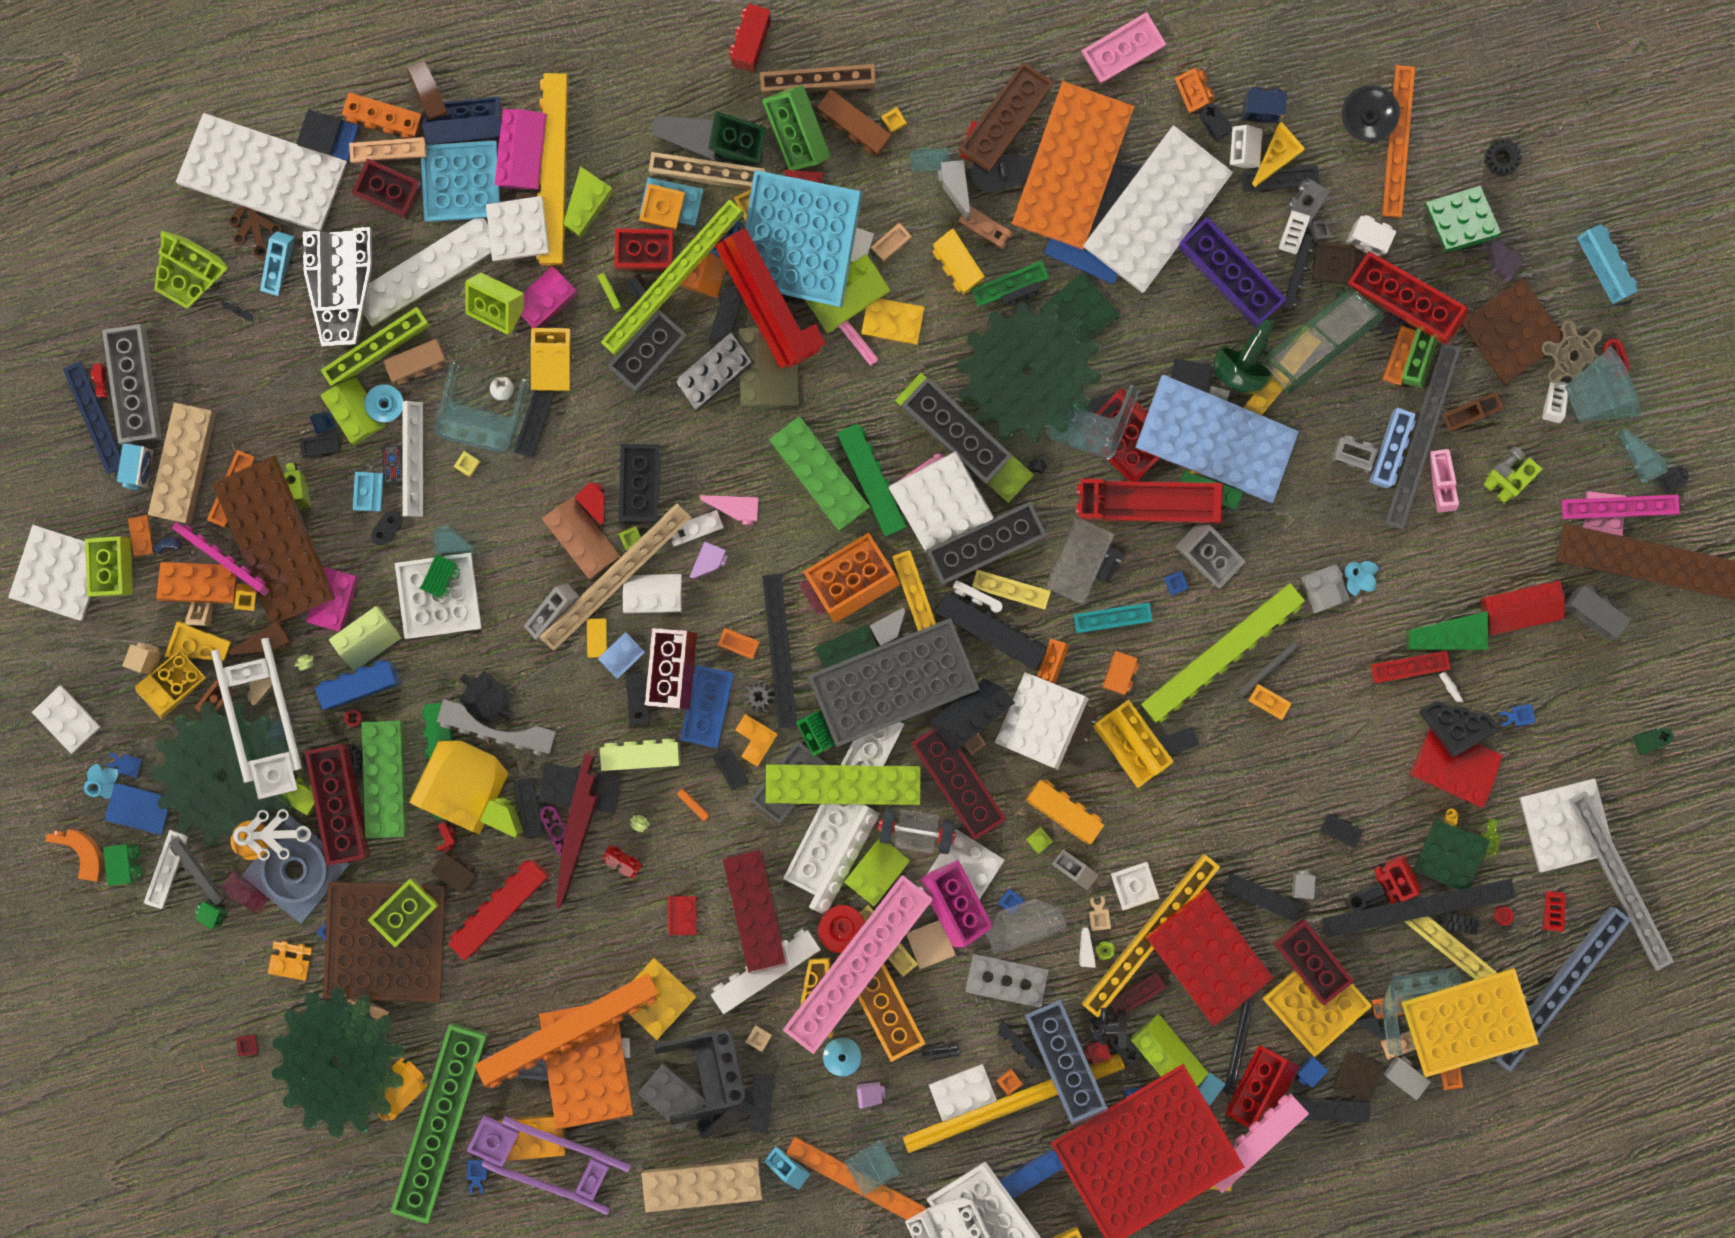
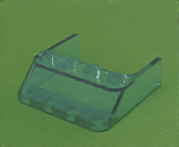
[434,362,528,452]
[1046,362,1140,459]
[1382,968,1462,1056]

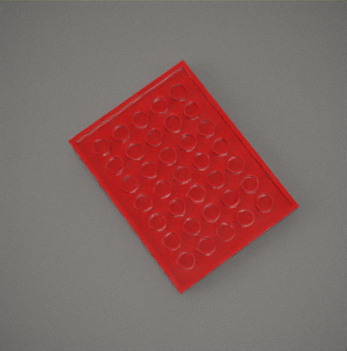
[1051,1064,1245,1238]

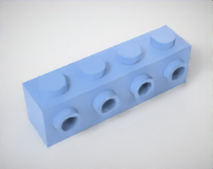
[1369,408,1416,488]

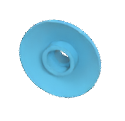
[365,385,403,423]
[823,1037,861,1076]

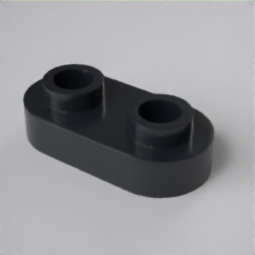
[371,511,403,546]

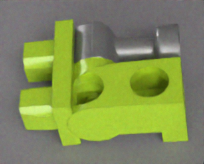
[1483,446,1542,503]

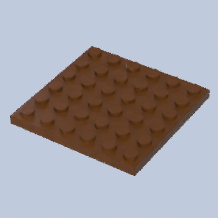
[323,882,445,1002]

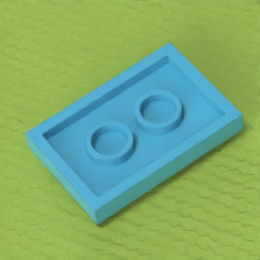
[640,177,704,227]

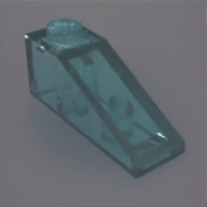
[1617,428,1668,483]

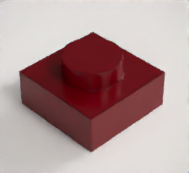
[236,1034,259,1057]

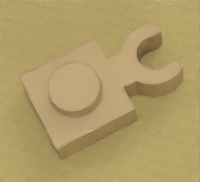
[1089,896,1111,931]

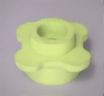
[294,654,314,670]
[630,815,650,832]

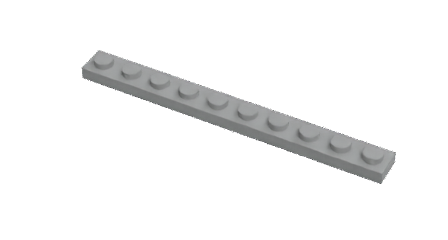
[1568,791,1674,971]

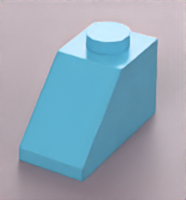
[764,1146,810,1190]

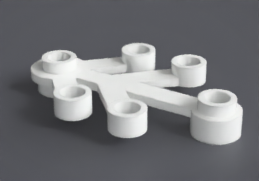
[233,809,311,860]

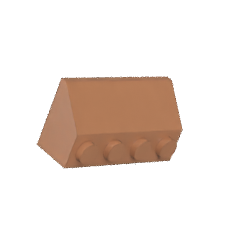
[542,497,621,580]

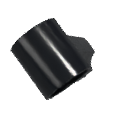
[626,274,649,300]
[1094,543,1126,584]
[1345,882,1386,911]

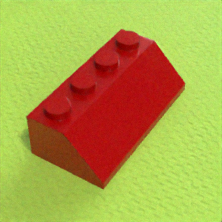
[1480,581,1565,636]
[1224,1045,1299,1128]

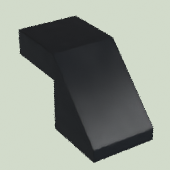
[1355,1015,1401,1040]

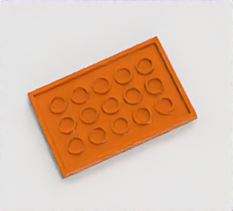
[539,1005,634,1130]

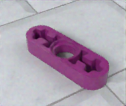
[540,806,566,856]

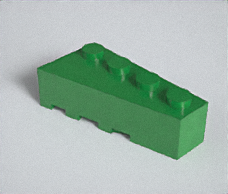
[1406,611,1488,650]

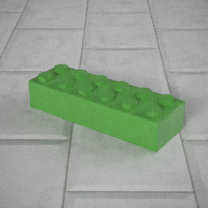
[769,416,870,532]
[362,721,408,838]

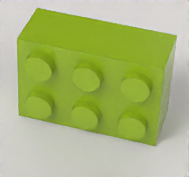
[368,878,439,948]

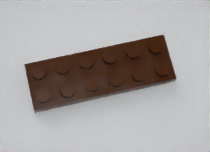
[958,61,1054,172]

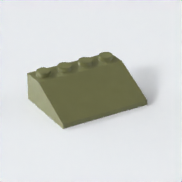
[739,328,799,408]

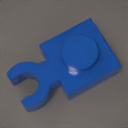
[1499,704,1535,726]
[105,753,142,778]
[467,1159,488,1194]

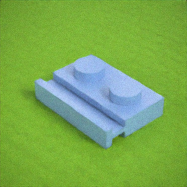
[598,632,645,679]

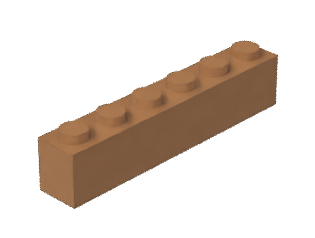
[760,64,876,97]

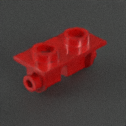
[601,845,643,879]

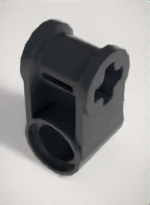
[1199,103,1233,142]

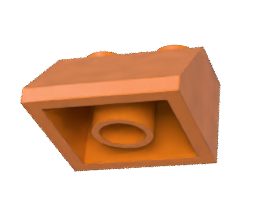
[680,253,727,298]

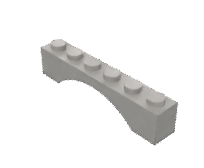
[437,699,556,756]

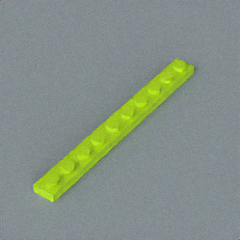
[601,199,744,356]

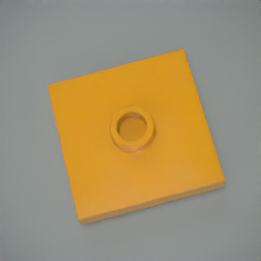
[639,183,686,231]

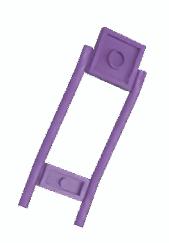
[467,1115,631,1215]

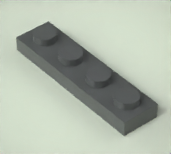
[170,835,224,905]

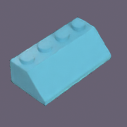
[1577,224,1638,304]

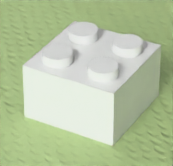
[1346,215,1396,258]

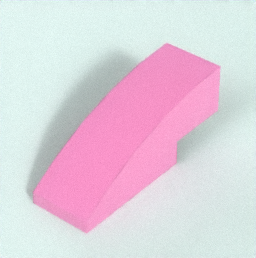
[1430,449,1459,513]

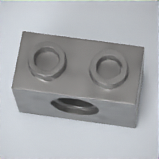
[1287,177,1330,224]

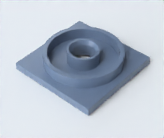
[242,815,351,924]

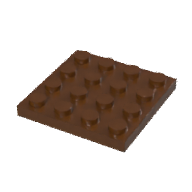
[1461,278,1563,384]

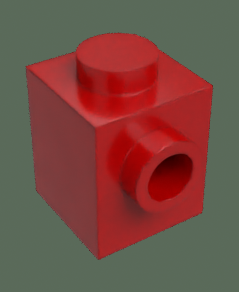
[1084,1038,1112,1065]

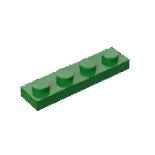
[971,261,1049,308]

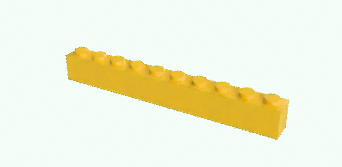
[536,73,569,266]
[1081,854,1220,1017]

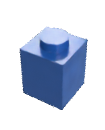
[1296,1056,1328,1088]

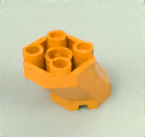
[365,1058,428,1121]

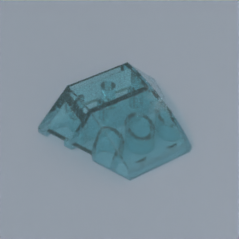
[1565,346,1640,422]

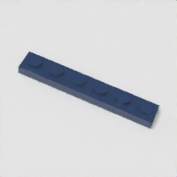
[63,362,121,474]

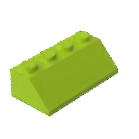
[804,254,890,334]
[1129,1014,1209,1086]

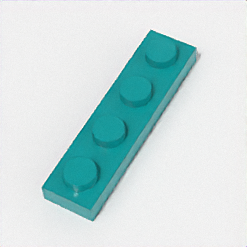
[1073,603,1152,633]

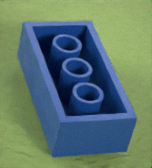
[315,659,402,710]

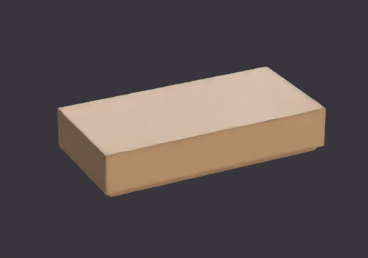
[871,223,912,262]

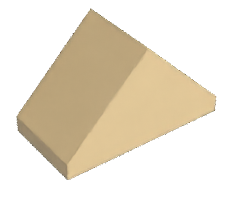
[185,602,213,627]

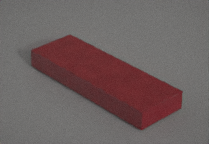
[1109,971,1167,1018]

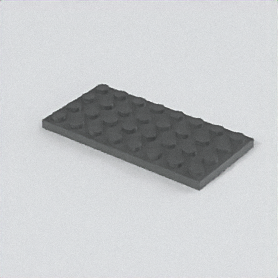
[808,618,980,747]

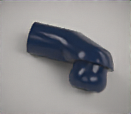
[153,537,182,555]

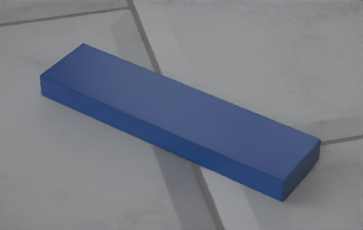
[1044,239,1118,285]

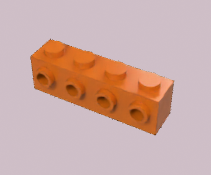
[342,92,423,139]

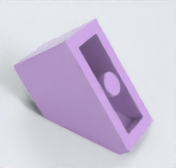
[690,542,728,579]
[857,1082,886,1109]

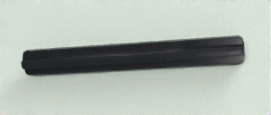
[1224,1000,1254,1095]

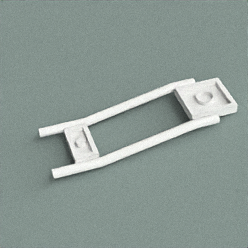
[211,638,302,799]

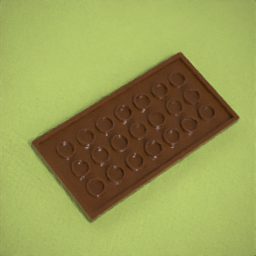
[212,455,336,625]

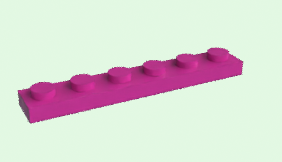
[1561,495,1680,520]
[172,522,269,596]

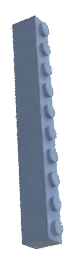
[1492,907,1631,1072]

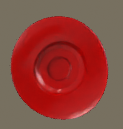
[818,905,865,953]

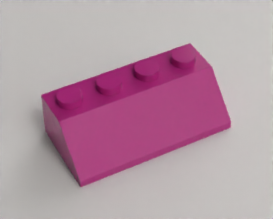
[494,109,547,190]
[919,860,993,947]

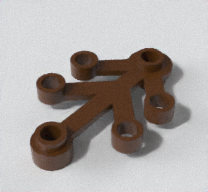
[229,205,283,260]

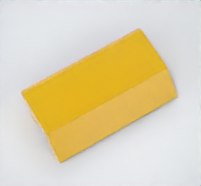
[1092,700,1174,788]

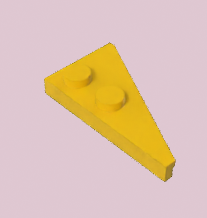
[1252,122,1305,187]

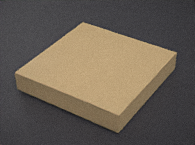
[906,920,956,969]

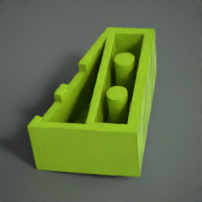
[563,166,614,239]

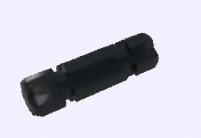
[921,1044,959,1059]

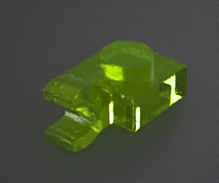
[1480,818,1501,854]

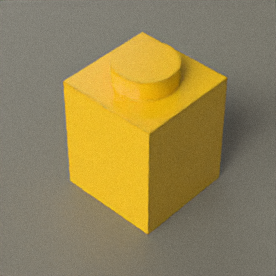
[234,584,256,611]

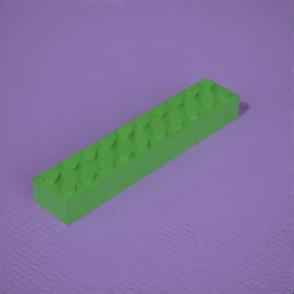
[391,1023,489,1224]

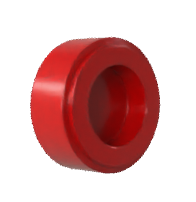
[1493,906,1514,926]

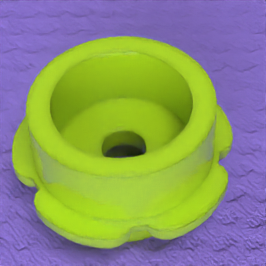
[1096,941,1115,960]

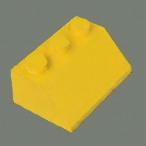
[932,229,984,295]

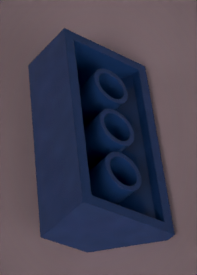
[423,96,502,144]

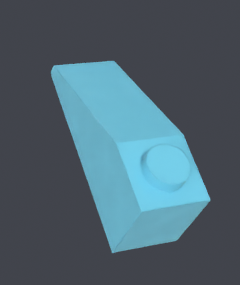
[260,231,295,296]

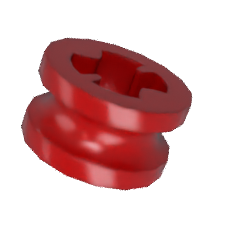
[344,710,363,727]

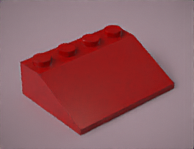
[1079,387,1160,482]
[1409,728,1502,808]

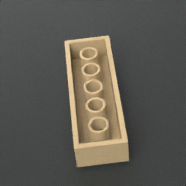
[148,403,217,525]
[641,1158,763,1212]

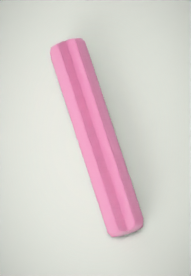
[839,320,878,366]

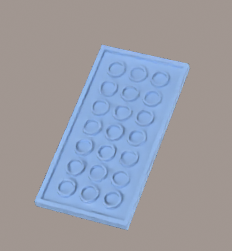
[1135,375,1299,503]

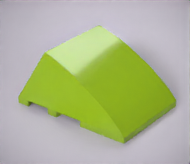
[154,230,228,309]

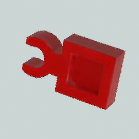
[91,363,107,398]

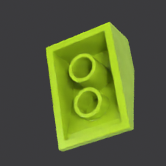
[844,837,910,906]

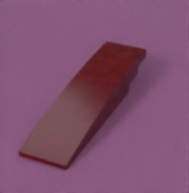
[556,750,600,909]

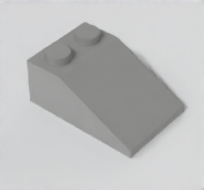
[1175,523,1246,589]

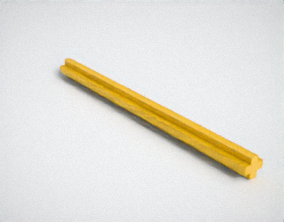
[903,1053,1125,1153]

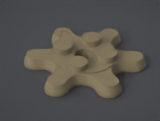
[1541,321,1608,391]

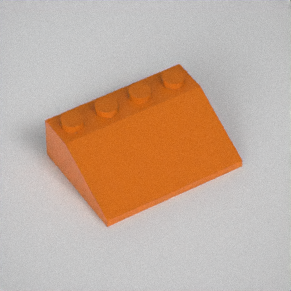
[803,533,900,624]

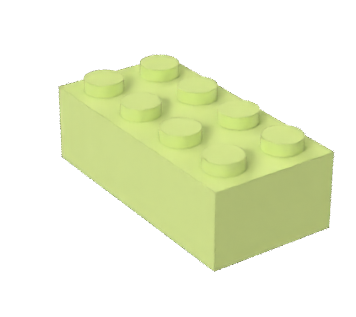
[600,739,681,771]

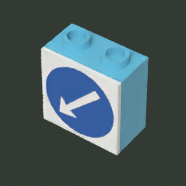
[117,444,154,491]

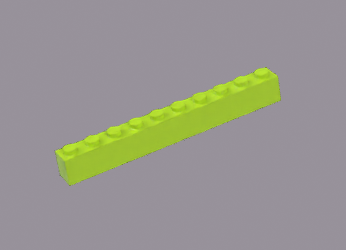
[1140,583,1305,723]

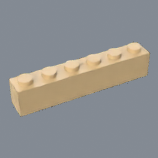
[649,152,766,190]

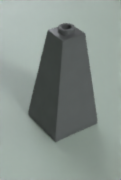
[651,116,727,163]

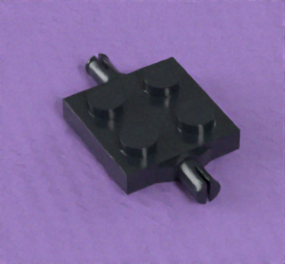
[459,670,514,725]

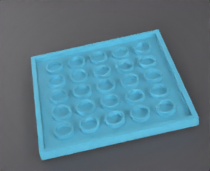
[745,170,863,307]

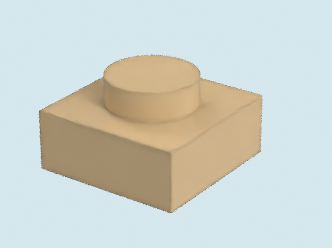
[746,1025,772,1052]

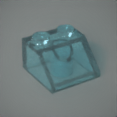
[844,1140,900,1196]

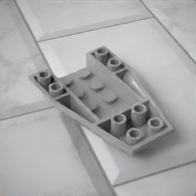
[303,227,372,346]

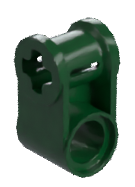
[1632,727,1673,755]

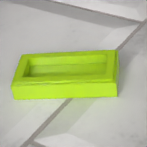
[597,273,622,312]

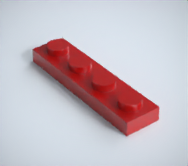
[1370,651,1451,683]

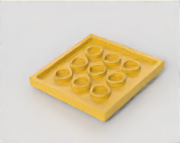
[1262,970,1372,1057]

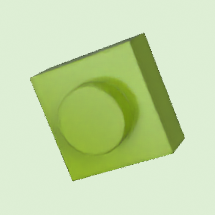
[618,526,641,551]
[1026,827,1053,854]

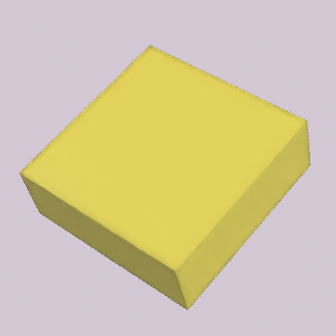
[454,451,481,478]

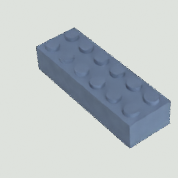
[1025,1000,1108,1126]

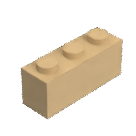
[122,642,164,674]

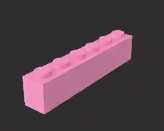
[1215,1094,1309,1193]

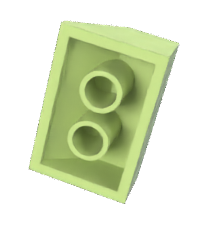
[329,606,402,672]

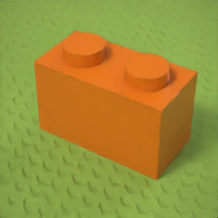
[1102,651,1139,695]

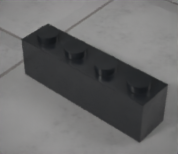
[1295,1097,1370,1123]

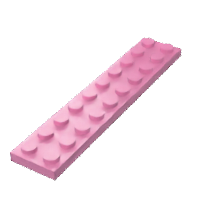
[783,875,933,1054]

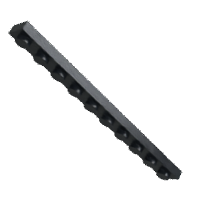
[1321,879,1516,937]

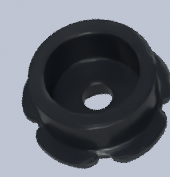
[1029,458,1048,473]

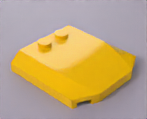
[409,740,509,834]

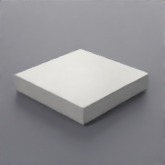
[1111,862,1160,911]

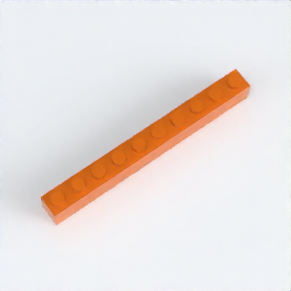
[475,973,661,1088]

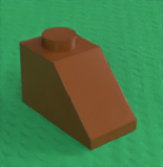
[195,678,233,720]

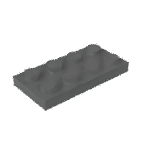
[750,741,828,825]

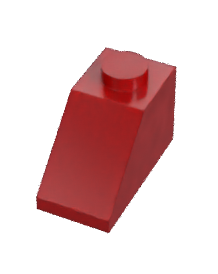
[575,482,606,526]

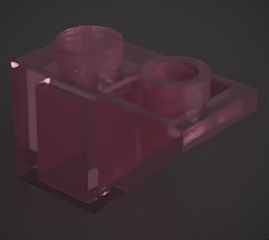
[221,872,269,913]

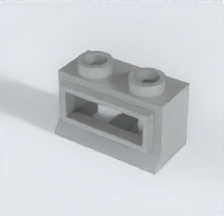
[1331,435,1378,473]

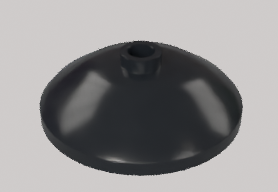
[1342,85,1400,142]

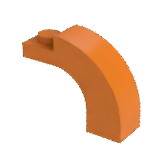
[46,829,104,882]

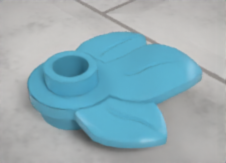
[1344,561,1379,596]
[84,764,118,799]

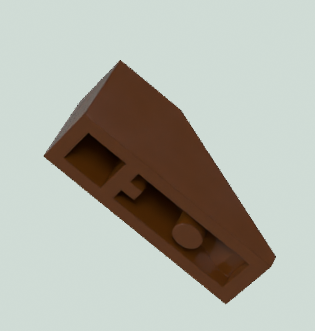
[228,621,293,655]

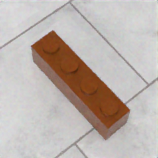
[817,89,891,157]

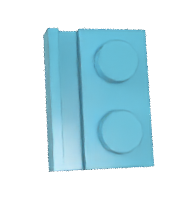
[353,472,384,512]

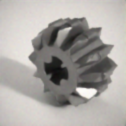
[742,680,775,713]

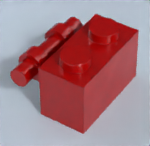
[1373,854,1422,903]

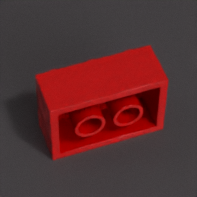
[729,3,772,73]
[614,228,674,271]

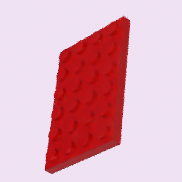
[1145,889,1273,1026]

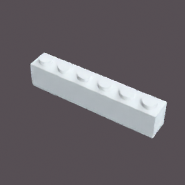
[711,929,821,1014]

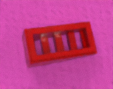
[1542,891,1566,932]

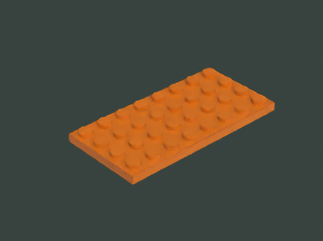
[1011,81,1134,250]

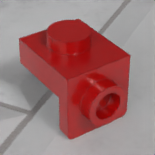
[436,822,457,853]

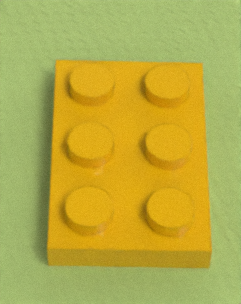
[861,298,924,345]

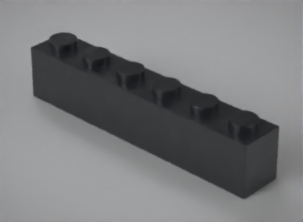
[935,591,1046,670]

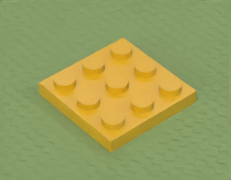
[629,958,697,1040]

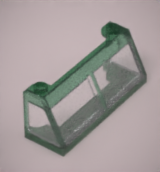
[1260,287,1385,395]

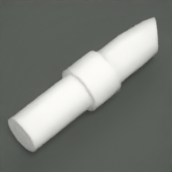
[1439,671,1464,703]

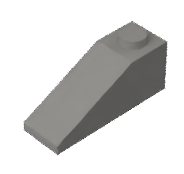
[937,160,970,221]
[524,583,580,640]

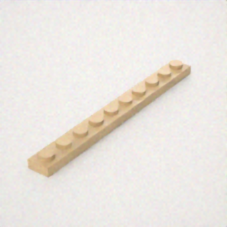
[539,503,691,650]

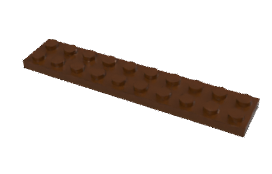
[1556,524,1735,601]

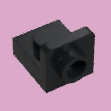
[1656,464,1689,494]

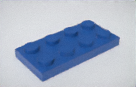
[680,665,734,748]

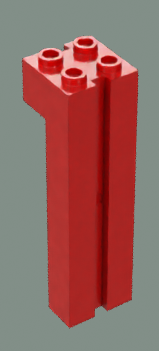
[715,228,826,369]
[1076,479,1224,524]

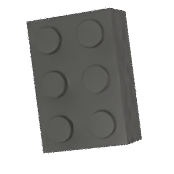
[1565,585,1631,640]
[637,1062,706,1132]

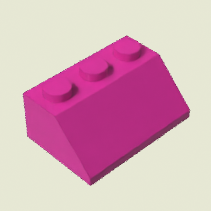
[521,266,578,328]
[306,567,360,632]

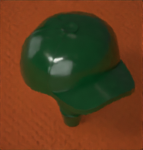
[1213,319,1274,394]

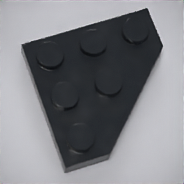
[1419,701,1500,758]

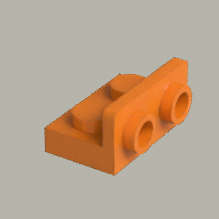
[1175,68,1215,113]

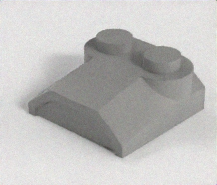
[1300,564,1350,613]

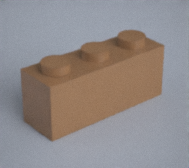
[383,339,448,385]

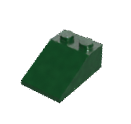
[708,111,766,167]

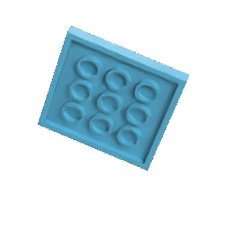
[421,141,501,222]

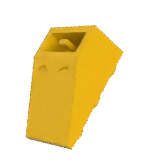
[531,328,571,391]
[135,650,206,720]

